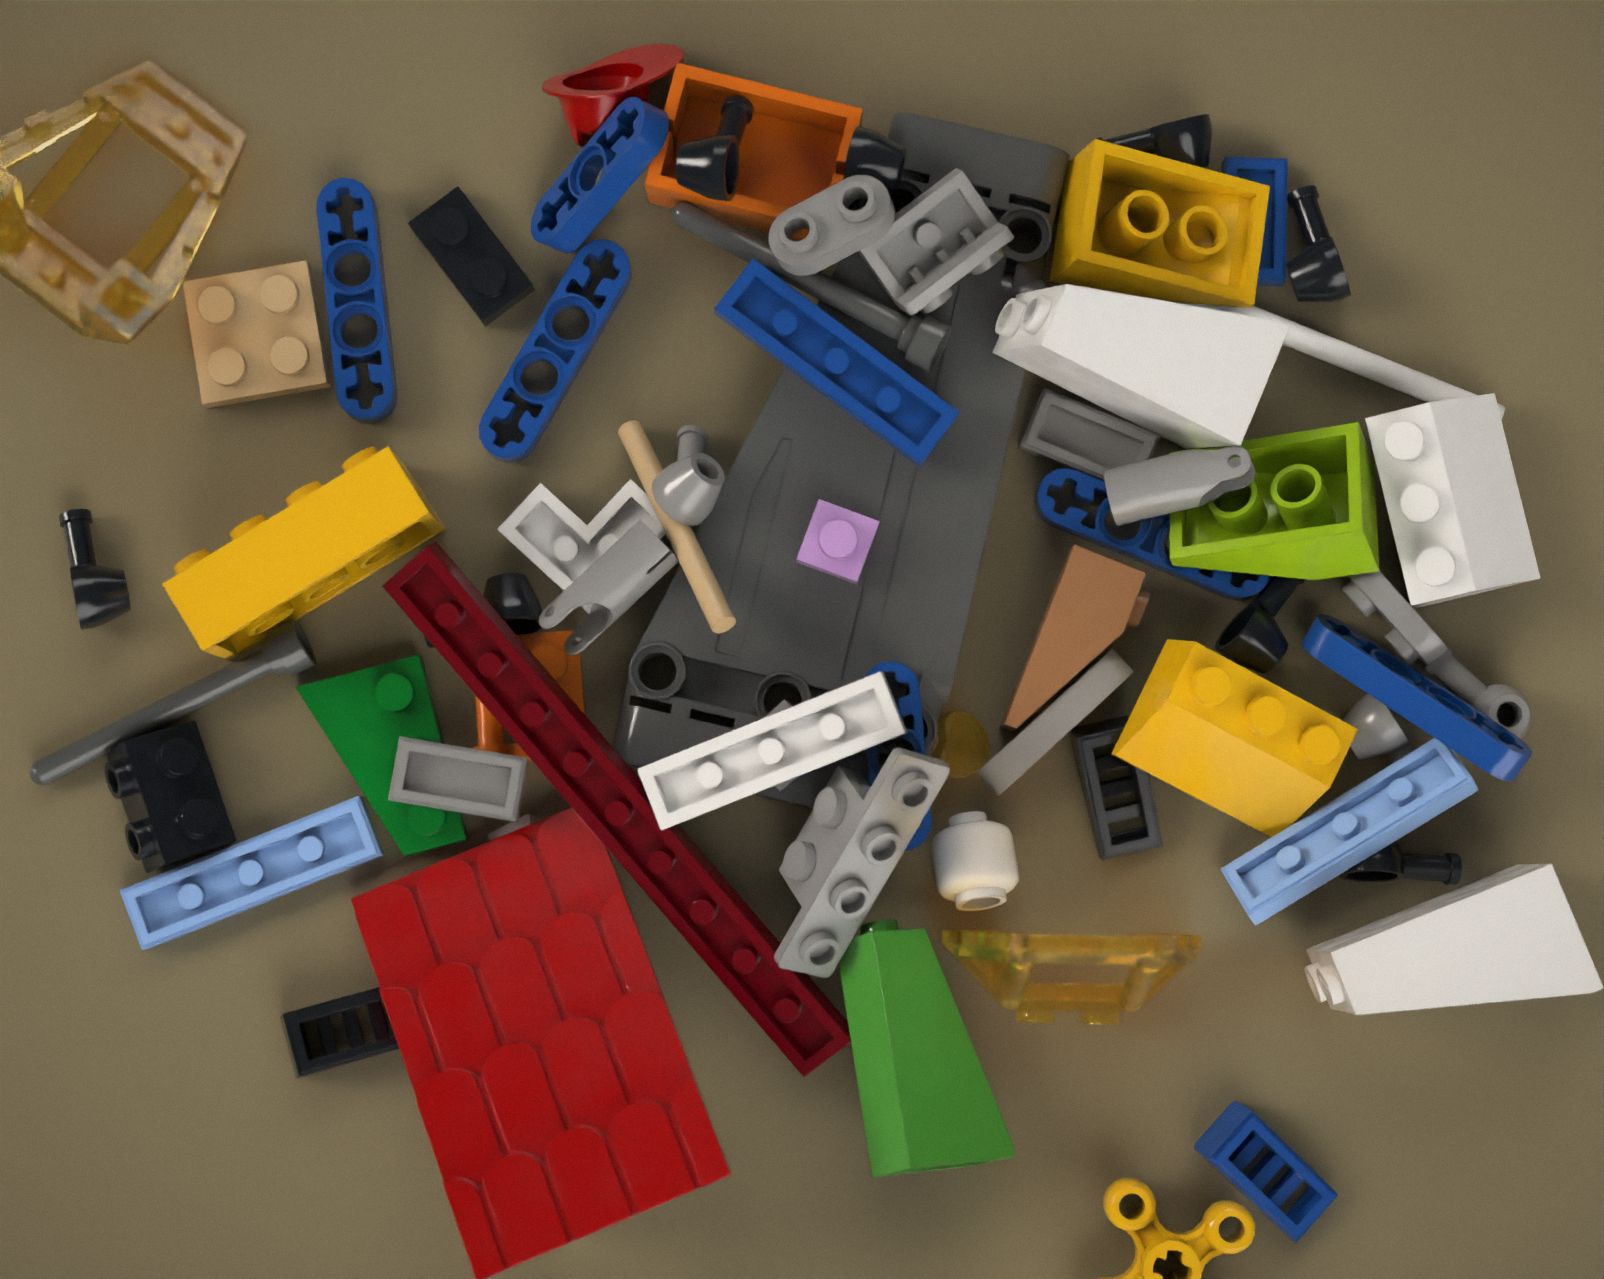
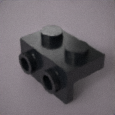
[105,720,236,873]

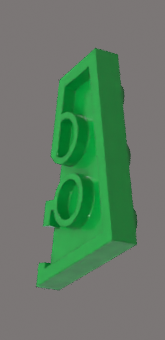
[295,654,469,856]

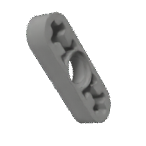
[976,648,1134,796]

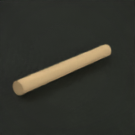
[618,420,736,633]

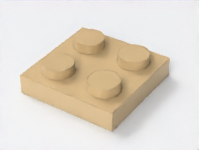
[182,260,331,409]

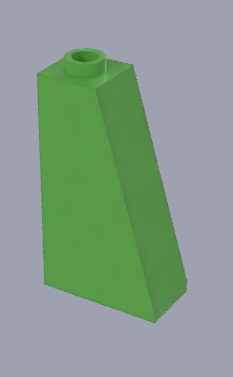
[839,919,1015,1178]

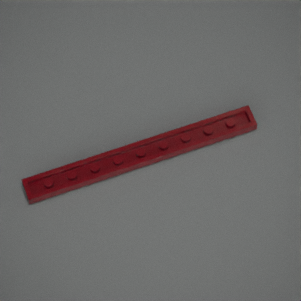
[382,541,851,1078]

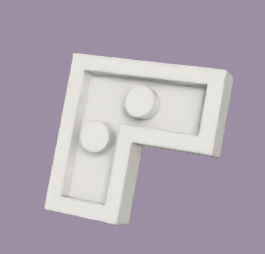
[497,479,667,614]

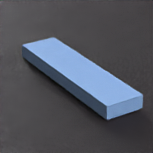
[1220,738,1479,926]
[119,796,385,950]

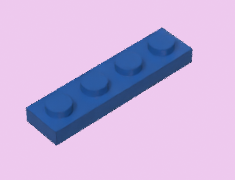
[714,258,960,468]

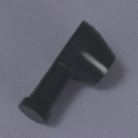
[676,95,754,201]
[1093,114,1212,168]
[843,126,906,211]
[1286,185,1351,302]
[59,509,131,630]
[424,573,543,648]
[1215,576,1306,674]
[1339,840,1462,885]

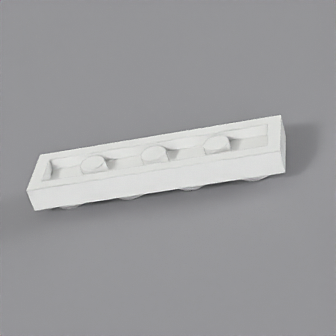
[637,671,907,830]

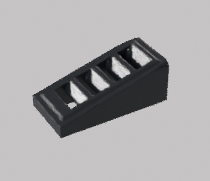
[1069,716,1163,860]
[280,987,399,1079]

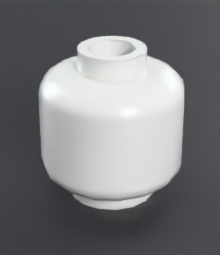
[930,811,1019,911]

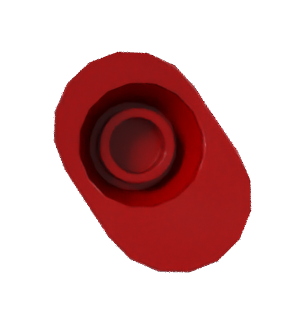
[542,44,684,147]

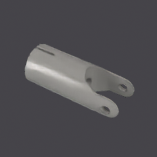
[1104,446,1255,526]
[539,519,679,655]

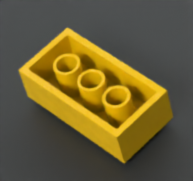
[162,446,445,661]

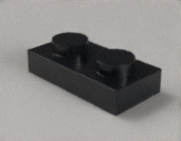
[408,186,535,327]

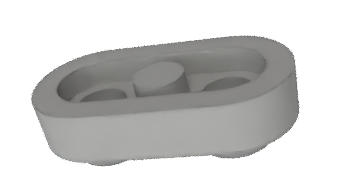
[768,175,895,276]
[1342,571,1448,666]

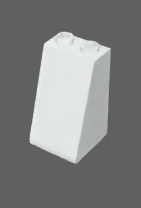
[992,284,1290,449]
[1304,864,1604,1015]

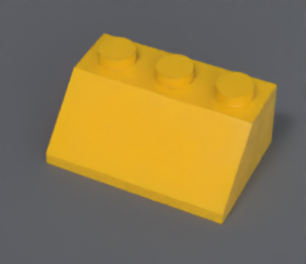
[1111,639,1358,838]

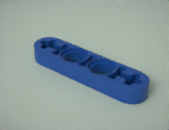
[316,178,397,424]
[479,239,632,463]
[1034,468,1270,601]
[1301,614,1532,782]

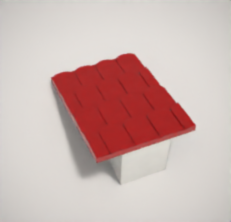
[351,807,731,1279]

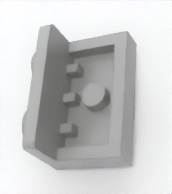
[858,168,1014,315]

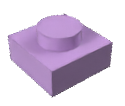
[796,499,880,585]

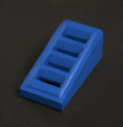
[1194,1101,1338,1243]

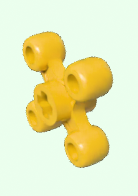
[1098,1177,1255,1279]

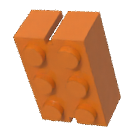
[645,62,863,241]

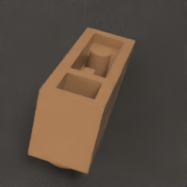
[1000,545,1150,732]

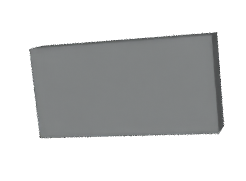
[1018,388,1161,482]
[388,736,529,822]

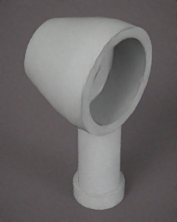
[652,425,725,526]
[1423,646,1532,739]
[1342,694,1414,764]

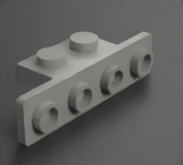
[774,748,950,978]

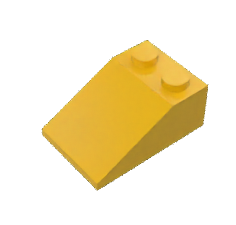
[1049,139,1270,308]

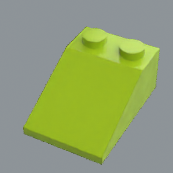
[1170,422,1379,580]

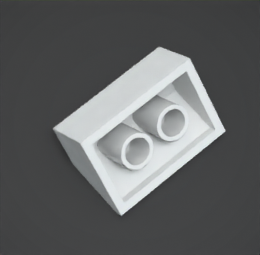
[1365,393,1541,609]

